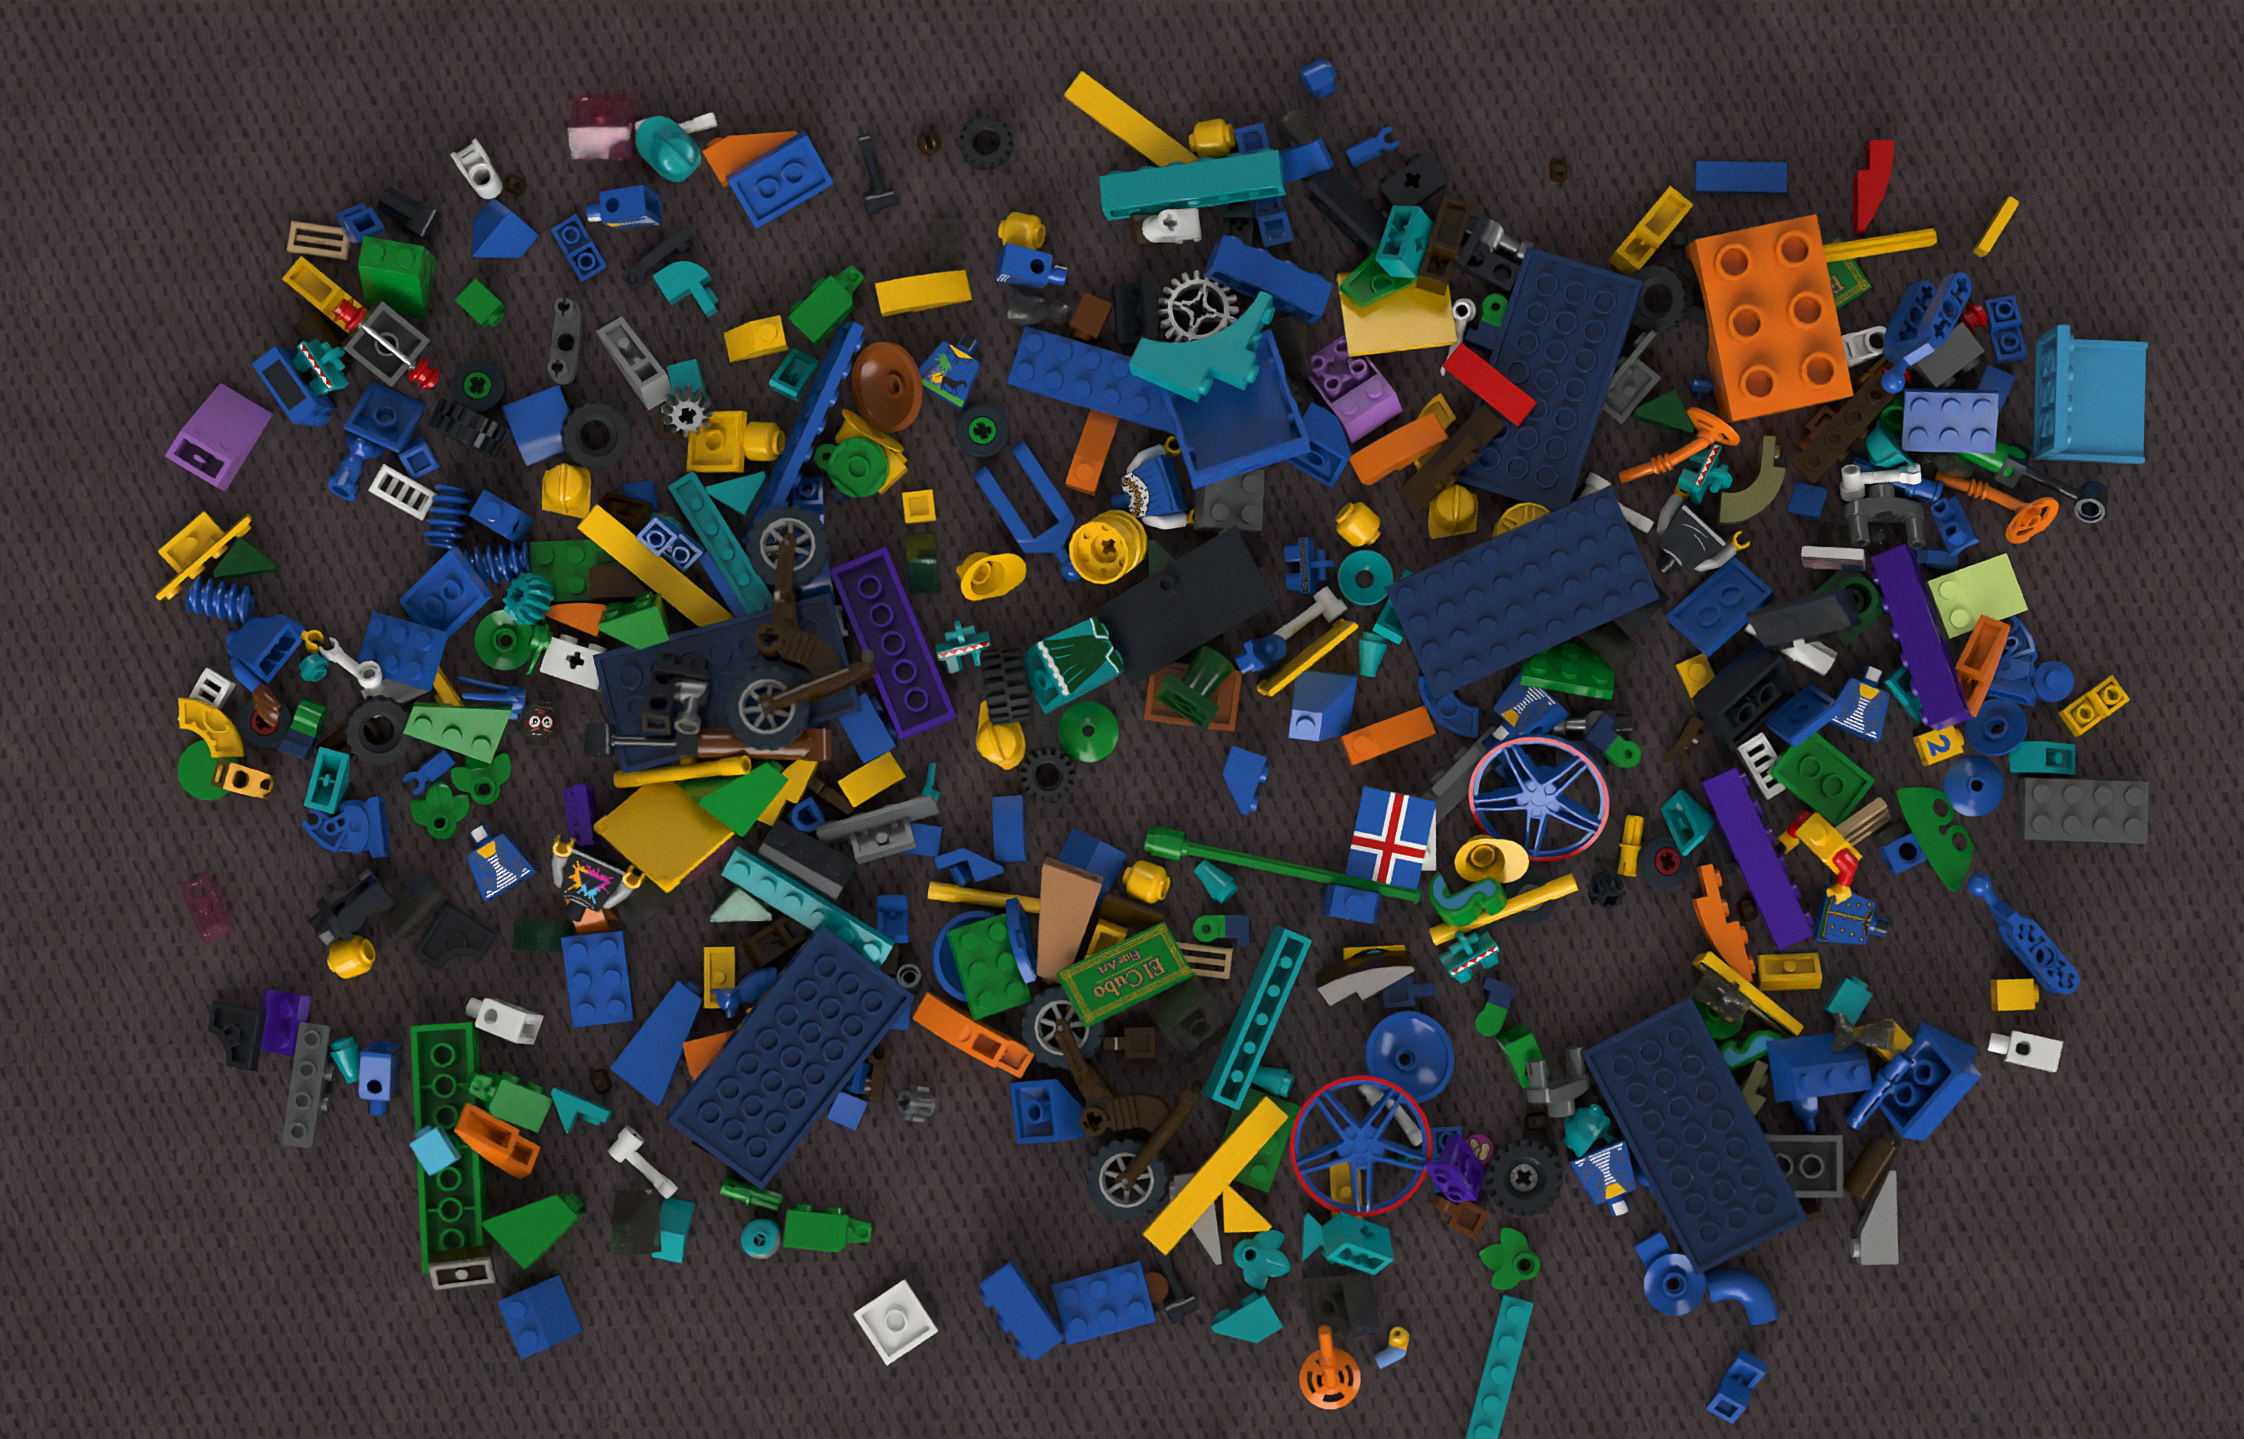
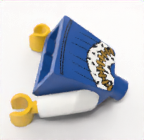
[1111,436,1194,530]

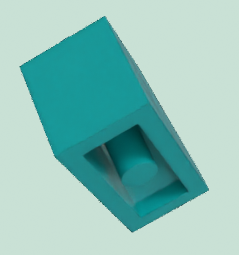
[2008,741,2075,775]

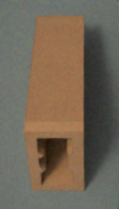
[1037,857,1104,986]

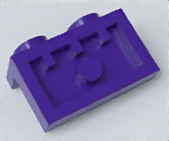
[563,783,601,847]
[260,989,311,1056]
[1424,1134,1486,1202]

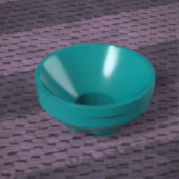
[1338,550,1393,606]

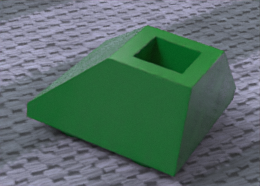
[598,591,671,649]

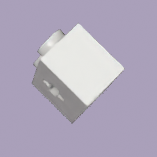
[540,634,607,692]

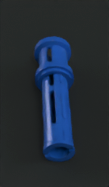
[1852,456,1944,506]

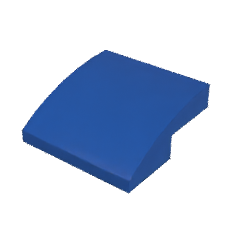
[502,385,584,467]

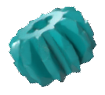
[503,573,555,625]

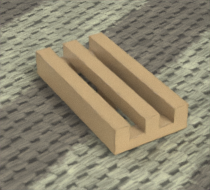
[287,221,351,260]
[1834,797,1892,846]
[1176,942,1233,979]

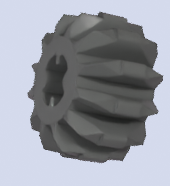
[661,384,713,438]

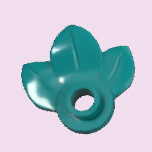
[1233,1229,1291,1290]

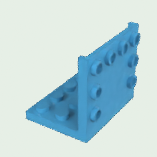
[2032,325,2148,464]

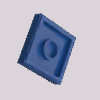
[1764,684,1843,748]

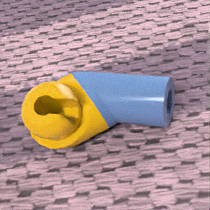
[1373,1326,1409,1369]

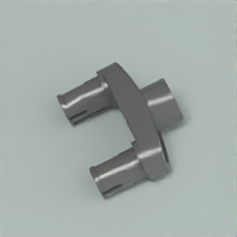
[547,298,583,385]
[1843,483,1927,549]
[1525,1045,1590,1117]

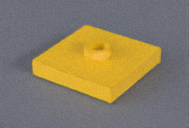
[686,410,747,473]

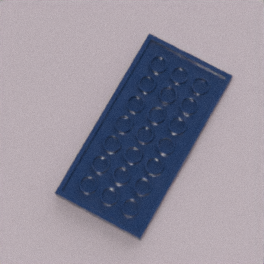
[1456,247,1644,511]
[1385,485,1660,699]
[592,593,862,774]
[666,923,915,1190]
[1582,996,1808,1275]

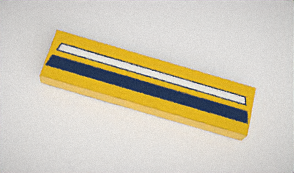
[1692,951,1804,1039]

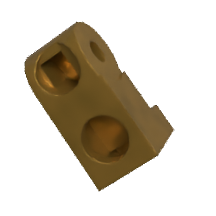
[210,758,276,800]

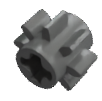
[897,1084,936,1123]

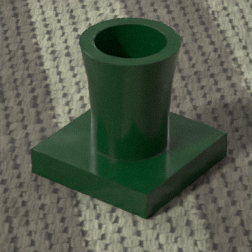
[1810,570,1885,647]
[1154,646,1235,731]

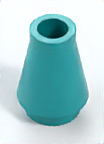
[1358,631,1388,677]
[1194,859,1239,904]
[329,1036,360,1083]
[1251,1065,1295,1099]

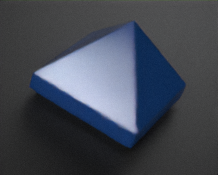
[623,479,659,511]

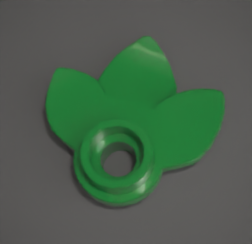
[526,620,553,675]
[451,753,511,805]
[410,780,470,840]
[1479,1227,1540,1290]

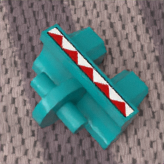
[292,339,349,396]
[1678,443,1733,505]
[935,620,992,674]
[1438,930,1500,984]

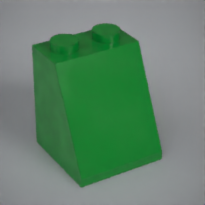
[358,236,437,318]
[680,759,788,838]
[481,1191,586,1269]

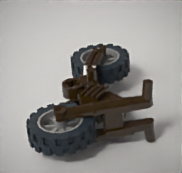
[725,505,877,751]
[1022,985,1203,1221]

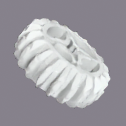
[1157,270,1239,343]

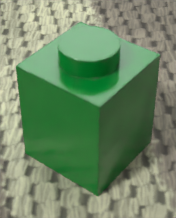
[455,278,506,329]

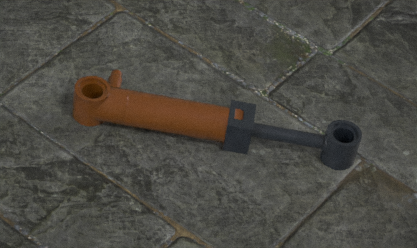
[584,723,832,762]

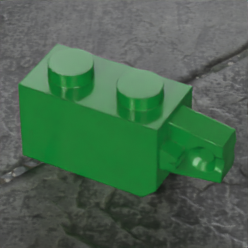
[788,265,865,347]
[464,1071,553,1133]
[783,1203,872,1252]

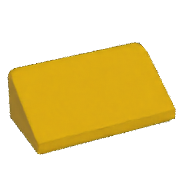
[1757,952,1822,991]

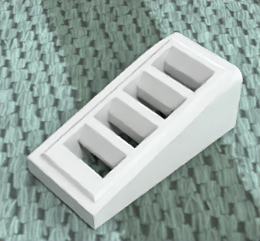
[368,464,437,520]
[177,667,236,721]
[1735,732,1786,800]

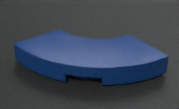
[1418,676,1479,739]
[1006,897,1037,984]

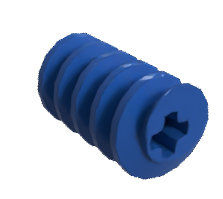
[423,484,472,550]
[464,542,531,584]
[186,575,255,624]

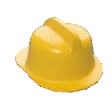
[835,409,904,452]
[542,463,591,519]
[1428,484,1478,539]
[956,552,1027,601]
[976,700,1026,770]
[1454,834,1529,883]

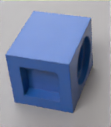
[1877,831,1927,875]

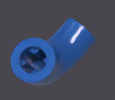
[1703,1268,1779,1325]

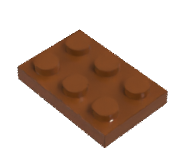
[1144,662,1242,732]

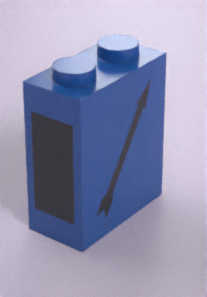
[252,346,337,427]

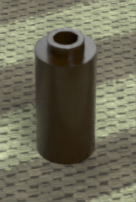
[293,311,354,376]
[1843,1132,1899,1203]

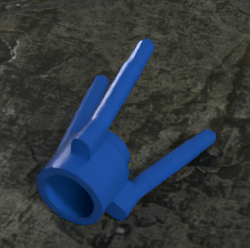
[457,676,526,720]

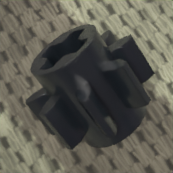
[1586,871,1626,909]

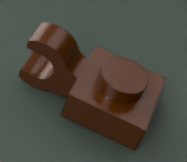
[1431,1194,1489,1239]

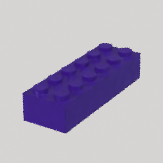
[829,547,958,741]

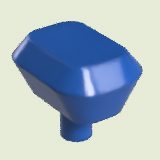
[1690,378,1714,399]
[950,864,972,887]

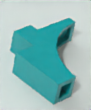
[1129,291,1275,403]

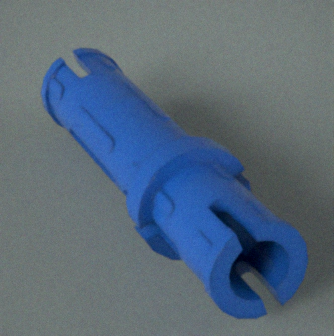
[1844,1049,1914,1130]

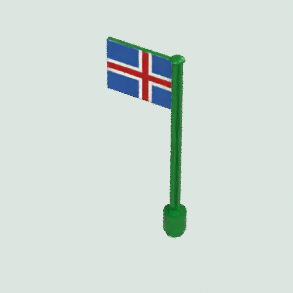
[1144,785,1436,904]

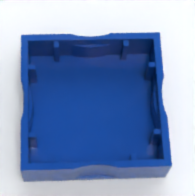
[1159,329,1310,490]

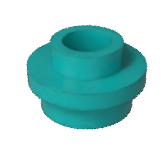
[299,654,329,682]

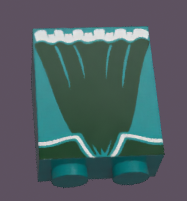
[1023,616,1125,714]

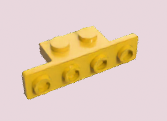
[155,510,252,601]

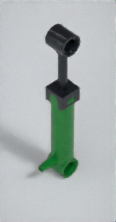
[1881,386,2109,523]

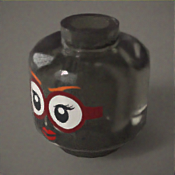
[520,701,561,746]

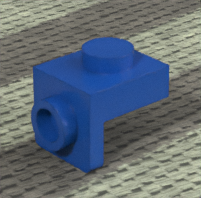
[876,894,909,943]

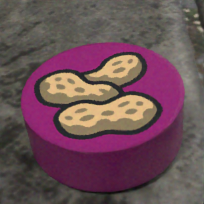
[1465,1134,1494,1165]

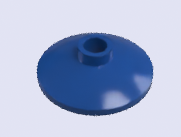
[1965,699,2027,756]
[1943,756,2004,817]
[1643,1253,1705,1316]

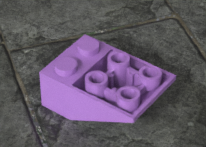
[1298,334,1402,444]
[165,383,273,492]

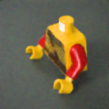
[1775,811,1863,905]

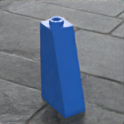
[610,979,704,1106]

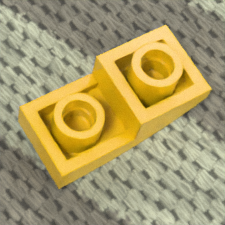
[2058,675,2130,738]
[838,751,906,808]

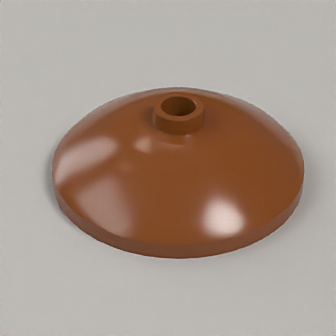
[851,341,923,433]

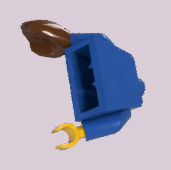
[226,614,324,727]

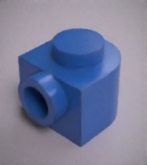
[1298,58,1337,99]
[784,797,826,835]

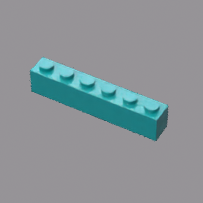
[1099,148,1286,221]
[1202,925,1312,1110]

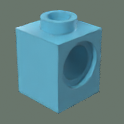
[410,1125,461,1176]

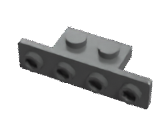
[1602,330,1661,425]
[1422,726,1497,825]
[815,794,939,864]
[282,1022,336,1148]

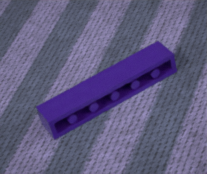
[1871,544,1972,731]
[1700,766,1815,950]

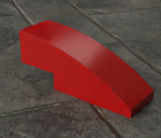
[1853,140,1894,235]
[1442,343,1537,426]

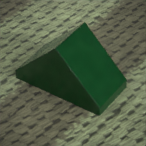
[1631,389,1694,436]
[213,537,281,580]

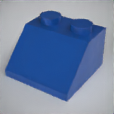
[497,1275,583,1359]

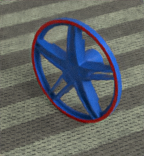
[1469,733,1610,862]
[1290,1074,1432,1217]

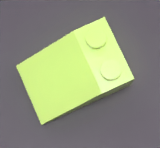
[1925,553,2028,640]

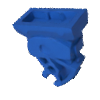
[1986,615,2039,707]
[302,796,391,858]

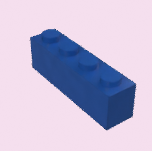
[1203,235,1333,324]

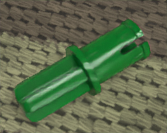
[720,1176,783,1212]

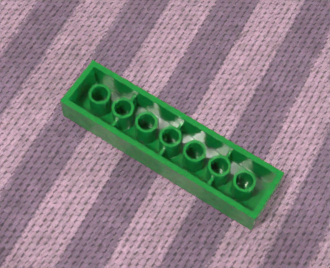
[410,1022,489,1274]

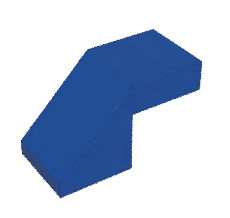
[336,203,385,243]
[934,848,1005,883]
[1706,1350,1768,1424]

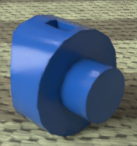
[2031,661,2074,703]

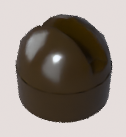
[917,131,941,156]

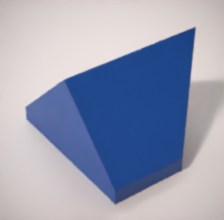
[472,198,539,258]

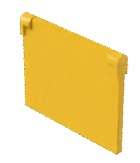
[1336,272,1457,357]
[1256,618,1358,697]
[593,781,734,892]

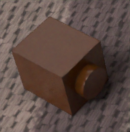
[1069,292,1113,343]

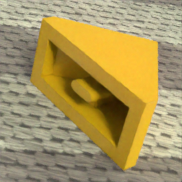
[1222,1185,1272,1233]

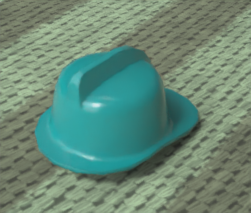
[635,116,701,182]
[1865,419,1916,469]

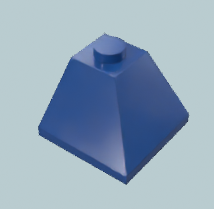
[1285,402,1351,489]
[1288,669,1357,741]
[1010,1079,1085,1144]

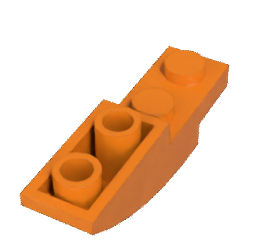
[1692,864,1755,982]
[912,991,1034,1079]

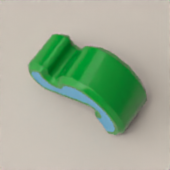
[1428,872,1507,927]
[1718,1030,1783,1072]

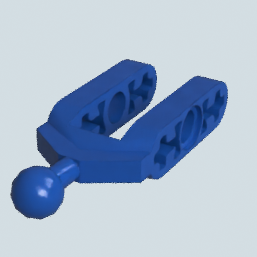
[1881,272,1972,393]
[972,441,1082,581]
[1967,872,2080,994]

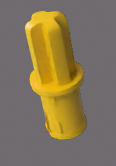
[1617,815,1644,877]

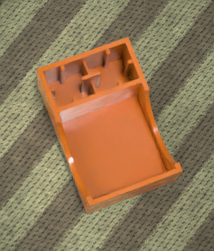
[1685,214,1854,424]

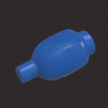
[1790,1097,1819,1132]

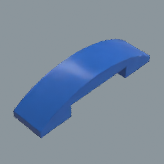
[1234,122,1294,248]

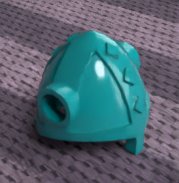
[1563,1104,1615,1158]

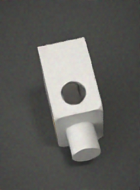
[466,997,544,1045]
[1988,1031,2063,1072]

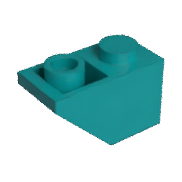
[1211,1292,1283,1343]

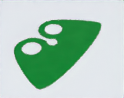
[1897,787,1974,892]

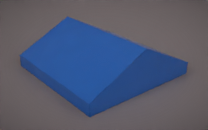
[343,381,426,453]
[1057,828,1127,907]

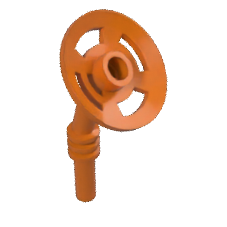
[1618,407,1740,484]
[1934,471,2059,544]
[1299,1325,1361,1409]

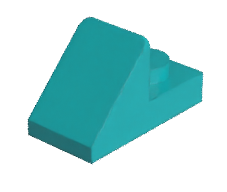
[551,1087,614,1134]
[1301,1211,1345,1267]

